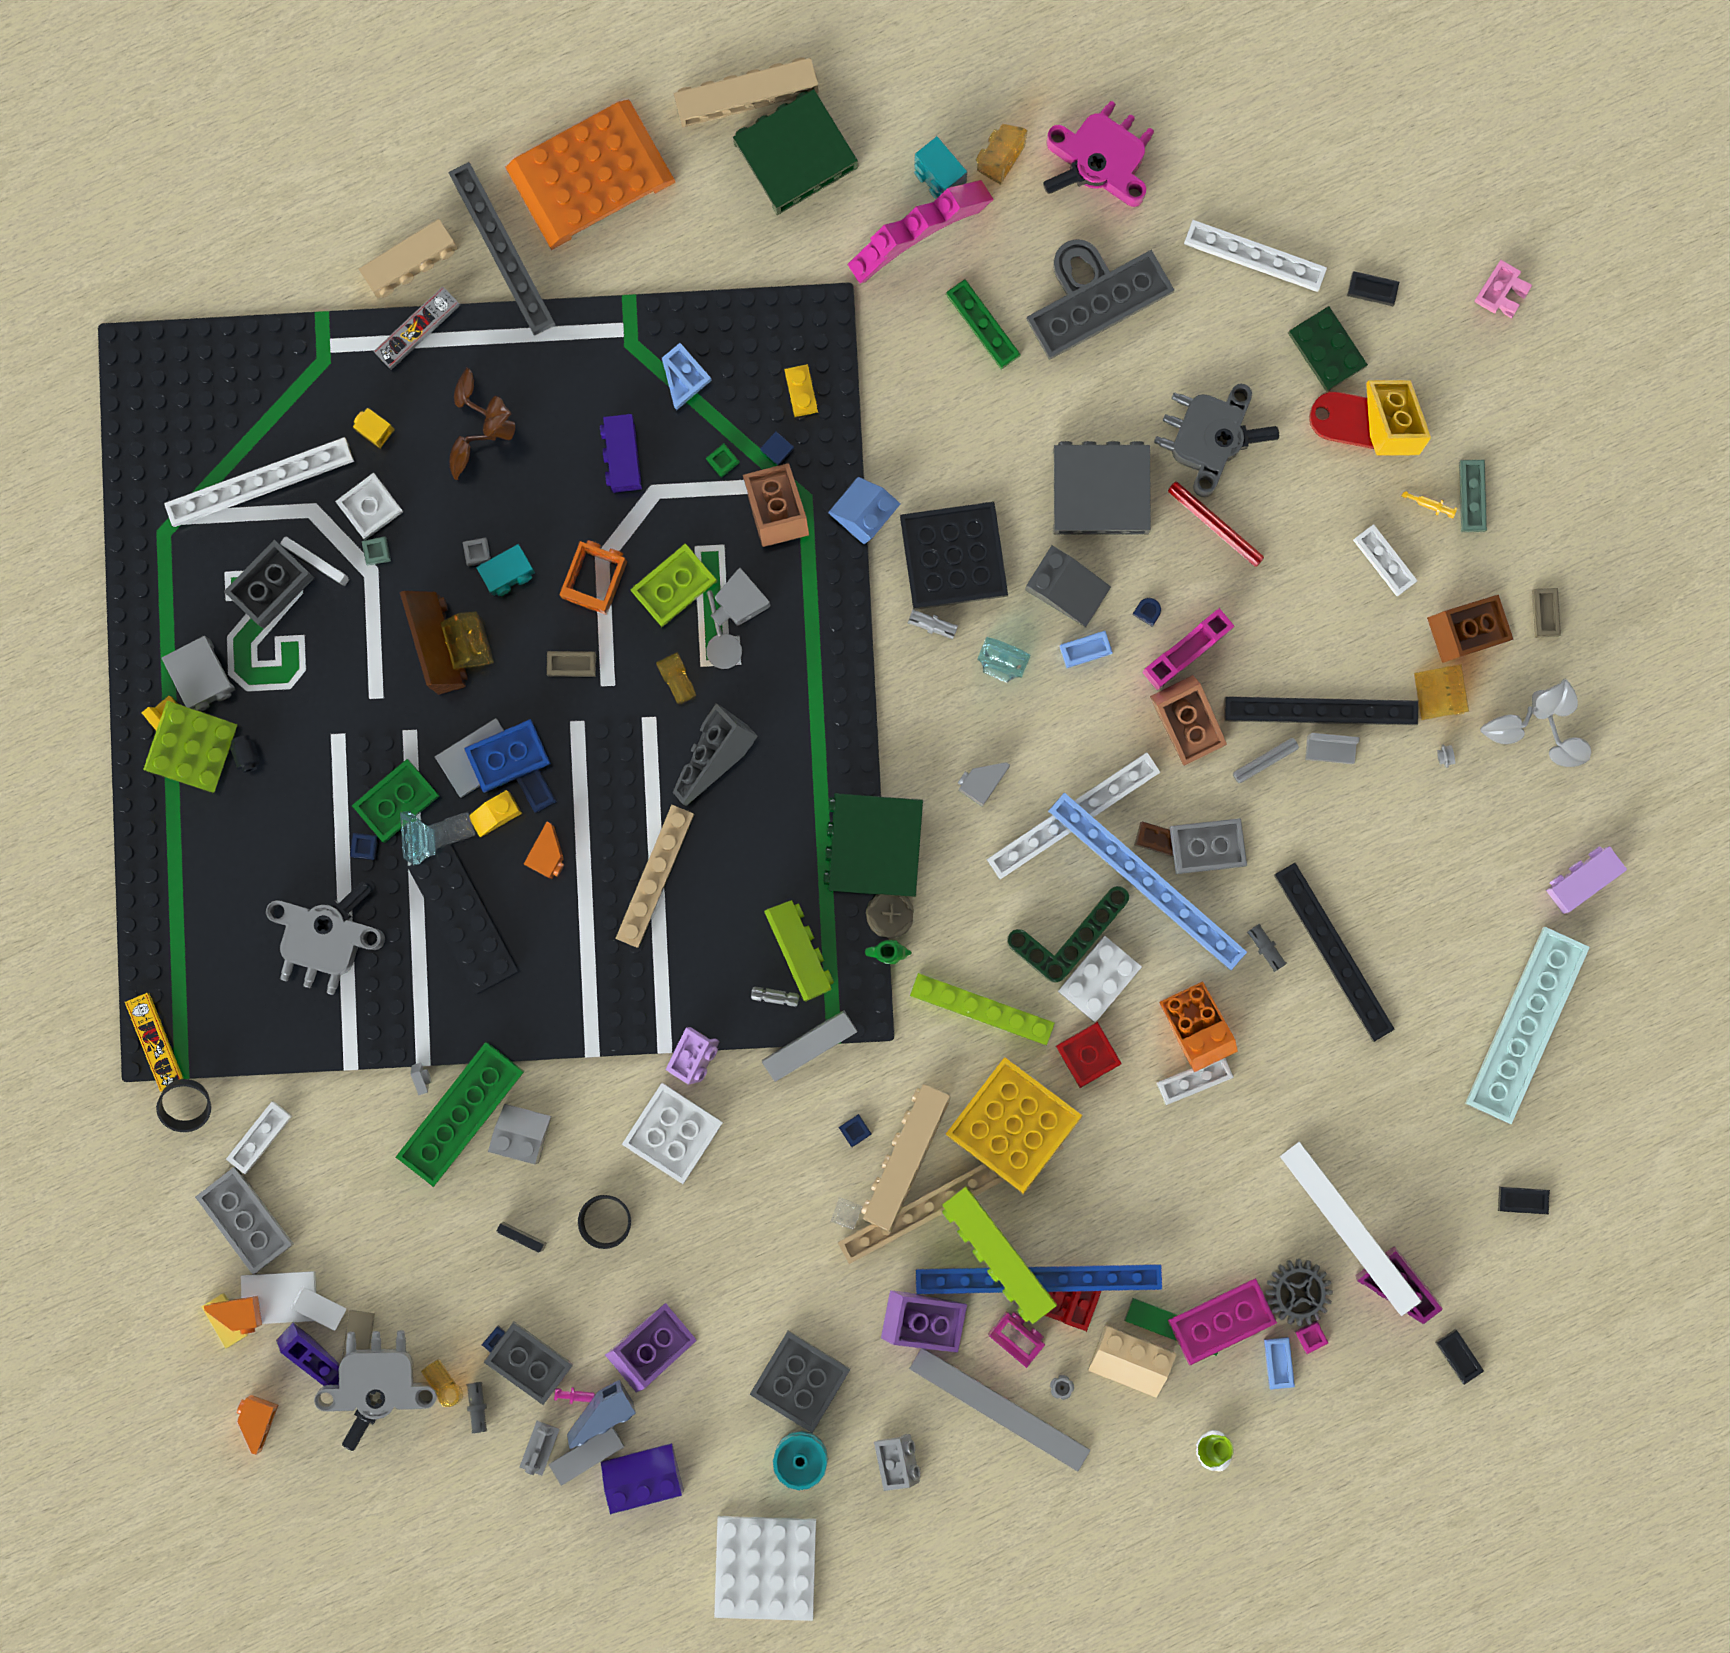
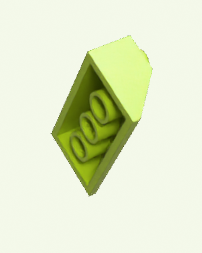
[764,900,834,1002]

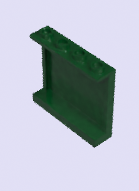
[733,90,858,216]
[823,793,923,897]

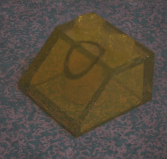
[976,124,1028,185]
[441,612,494,669]

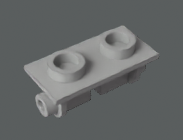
[520,1421,560,1476]

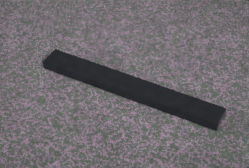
[1224,697,1418,725]
[1274,863,1395,1042]

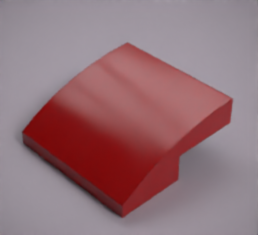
[1044,1291,1102,1332]

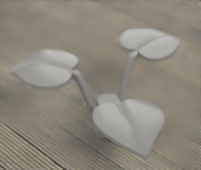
[1480,679,1591,767]

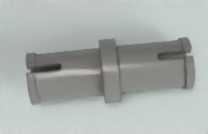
[908,609,958,640]

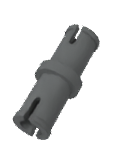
[1247,924,1287,972]
[466,1382,488,1434]

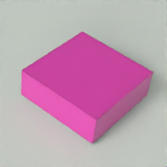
[1295,1321,1328,1354]

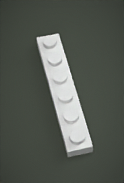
[1184,220,1327,292]

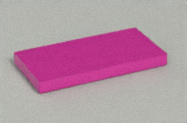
[1168,1278,1277,1365]

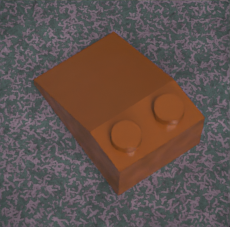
[1427,594,1514,663]

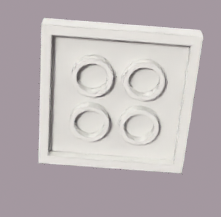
[622,1083,723,1184]

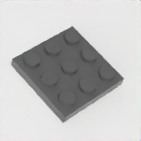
[749,1330,851,1433]

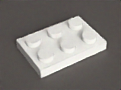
[1058,936,1142,1022]

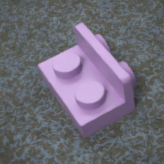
[665,1027,719,1085]

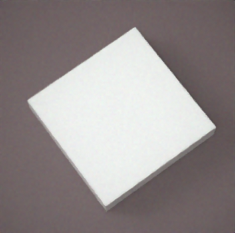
[335,473,403,540]

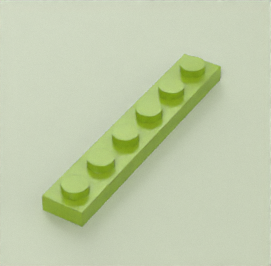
[910,973,1055,1046]

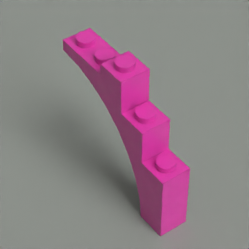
[848,180,994,284]

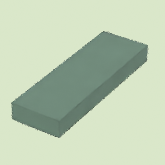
[1459,460,1487,532]

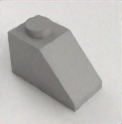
[958,762,1010,807]

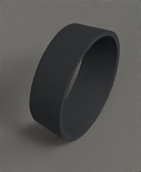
[156,1079,211,1133]
[578,1195,631,1249]

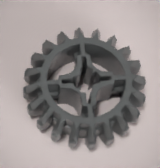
[1266,1259,1333,1326]

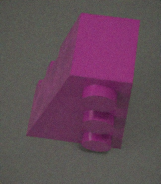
[1356,1246,1443,1324]

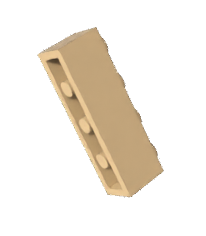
[359,219,458,299]

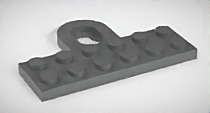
[1026,239,1175,360]

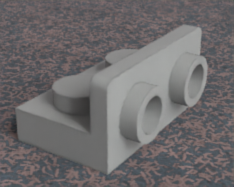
[874,1434,920,1491]

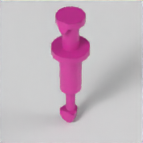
[554,1387,596,1404]

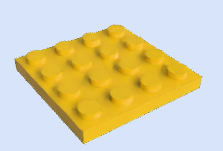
[946,1057,1083,1194]

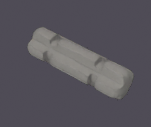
[751,987,799,1006]

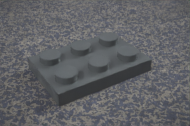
[484,1321,573,1405]

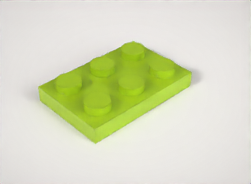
[630,544,717,627]

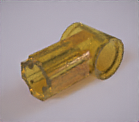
[656,652,696,704]
[421,1359,463,1407]

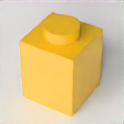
[353,408,395,448]

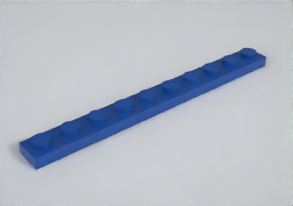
[916,1264,1162,1294]

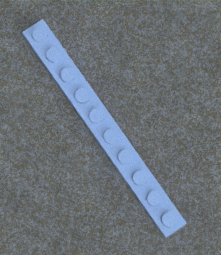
[1048,793,1247,970]

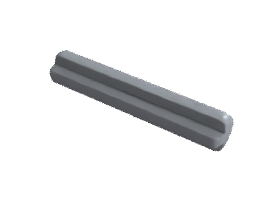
[1233,738,1299,783]

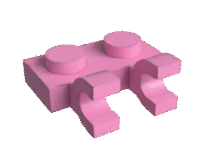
[1474,260,1532,318]

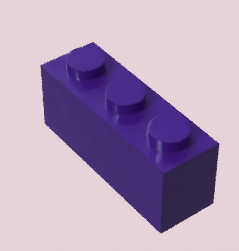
[600,414,642,493]

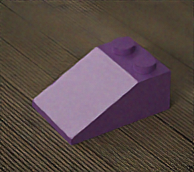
[881,1290,967,1352]
[605,1303,697,1392]

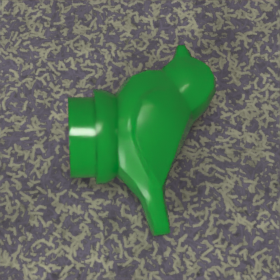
[865,940,912,964]

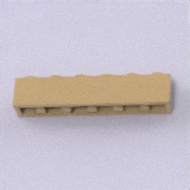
[673,57,819,128]
[861,1084,951,1232]

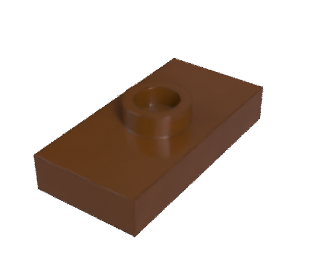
[1134,821,1173,857]

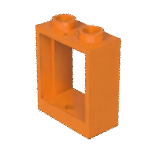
[559,540,627,615]

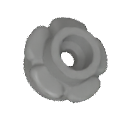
[1437,744,1455,768]
[1050,1375,1074,1400]

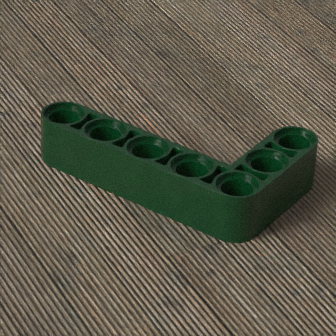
[1007,886,1129,983]

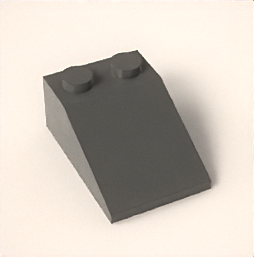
[1025,545,1111,628]

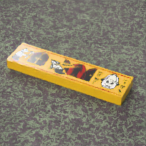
[125,993,183,1092]

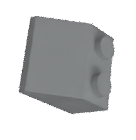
[488,1104,552,1164]

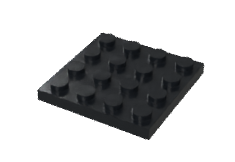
[900,501,1008,610]

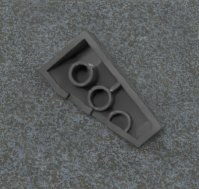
[673,703,757,806]

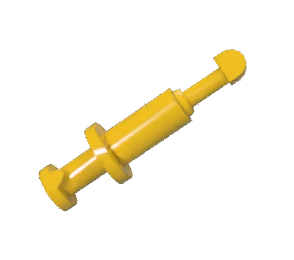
[1401,491,1458,519]

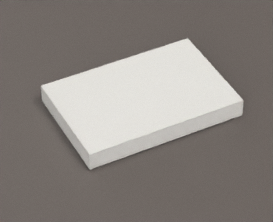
[241,1271,316,1324]

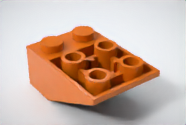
[1159,981,1238,1072]

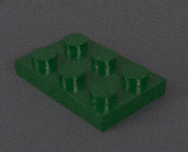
[1288,306,1368,392]

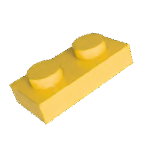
[784,364,818,417]

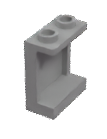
[162,636,235,712]

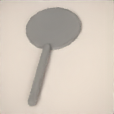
[706,590,742,669]

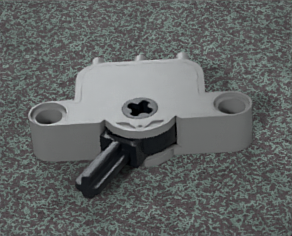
[266,882,385,995]
[314,1330,438,1451]

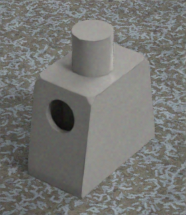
[710,568,771,626]

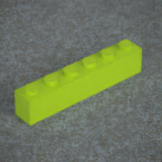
[942,1186,1057,1324]

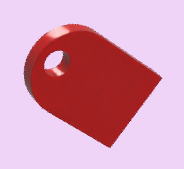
[1309,392,1374,449]

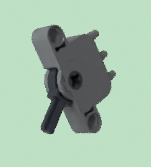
[1154,384,1280,497]

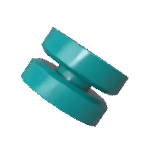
[773,1430,828,1491]

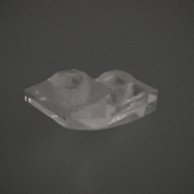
[421,812,475,852]

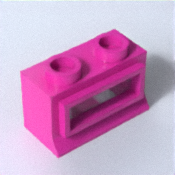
[988,1311,1045,1368]

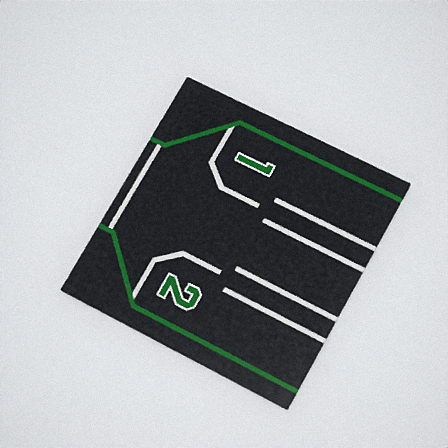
[98,283,894,1082]

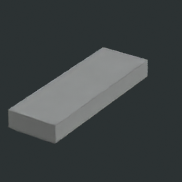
[549,1426,625,1486]

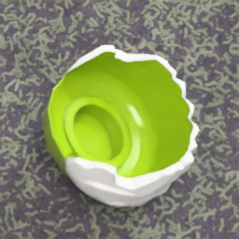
[1196,1430,1234,1471]

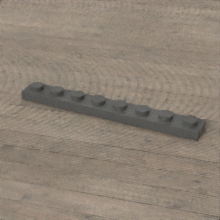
[448,162,555,336]

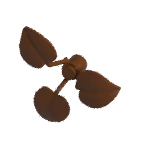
[450,367,515,481]

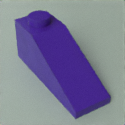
[276,1322,340,1386]

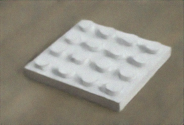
[714,1516,816,1621]

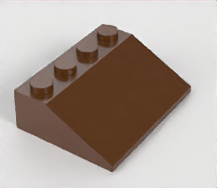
[400,591,468,695]

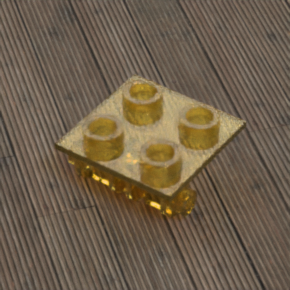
[1414,664,1469,720]

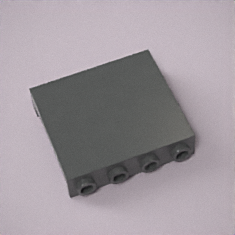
[1053,441,1151,535]

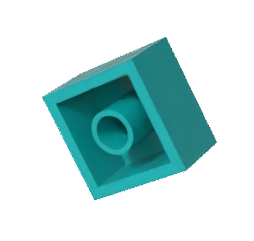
[914,136,967,199]

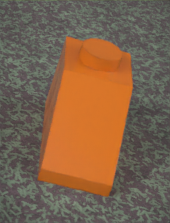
[524,822,564,879]
[204,1296,262,1334]
[237,1395,279,1455]

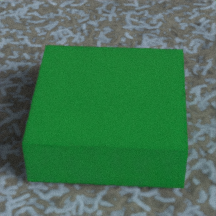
[706,443,740,478]

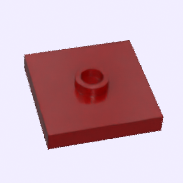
[1056,1022,1122,1088]

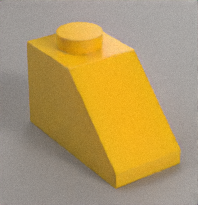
[468,790,522,838]

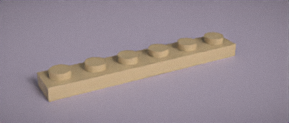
[615,805,695,948]

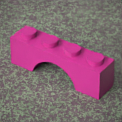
[1142,608,1235,691]

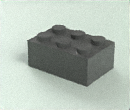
[224,540,315,629]

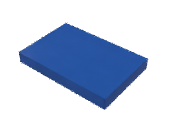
[464,719,550,793]

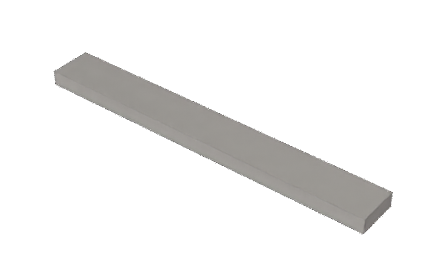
[909,1348,1091,1472]

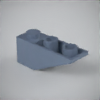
[567,1380,636,1449]

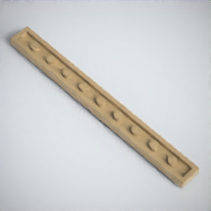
[838,1145,1064,1264]

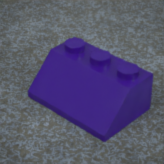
[601,1443,684,1514]

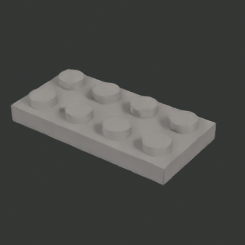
[195,1167,294,1275]

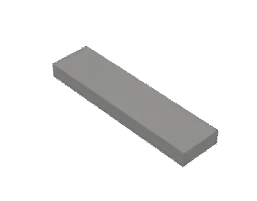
[762,1010,857,1082]

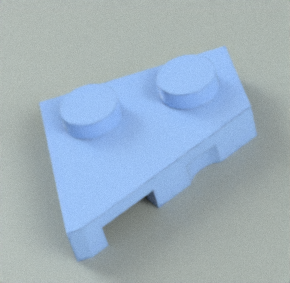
[662,343,712,410]

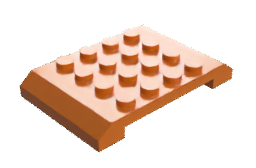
[505,99,675,250]

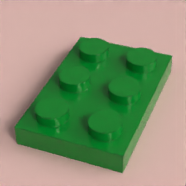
[352,759,439,843]

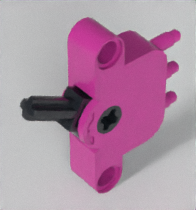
[1043,101,1154,207]

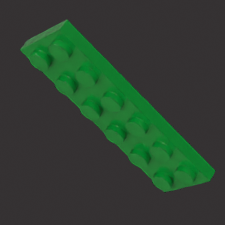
[395,1042,525,1187]

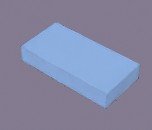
[1059,631,1113,668]
[1264,1337,1295,1390]

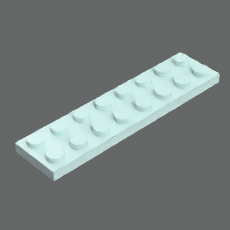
[1465,927,1590,1124]

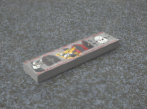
[374,286,460,370]

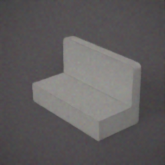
[1305,733,1360,764]

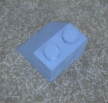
[828,477,900,544]

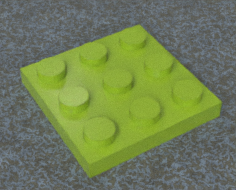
[143,701,237,793]

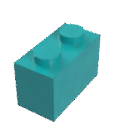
[476,544,535,596]

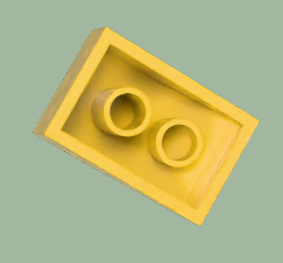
[1366,380,1431,456]

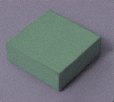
[362,537,391,566]

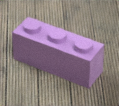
[1546,846,1627,914]

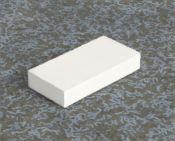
[290,1287,346,1331]

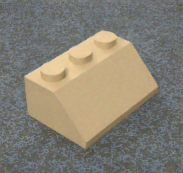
[1088,1324,1177,1398]

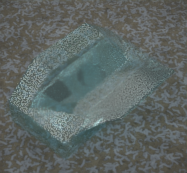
[977,637,1031,683]
[400,811,436,865]

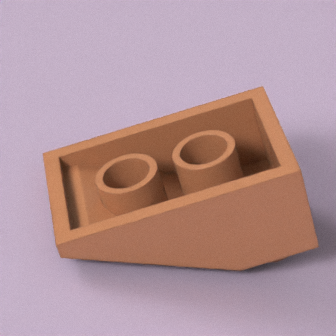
[743,463,809,547]
[1150,675,1227,766]

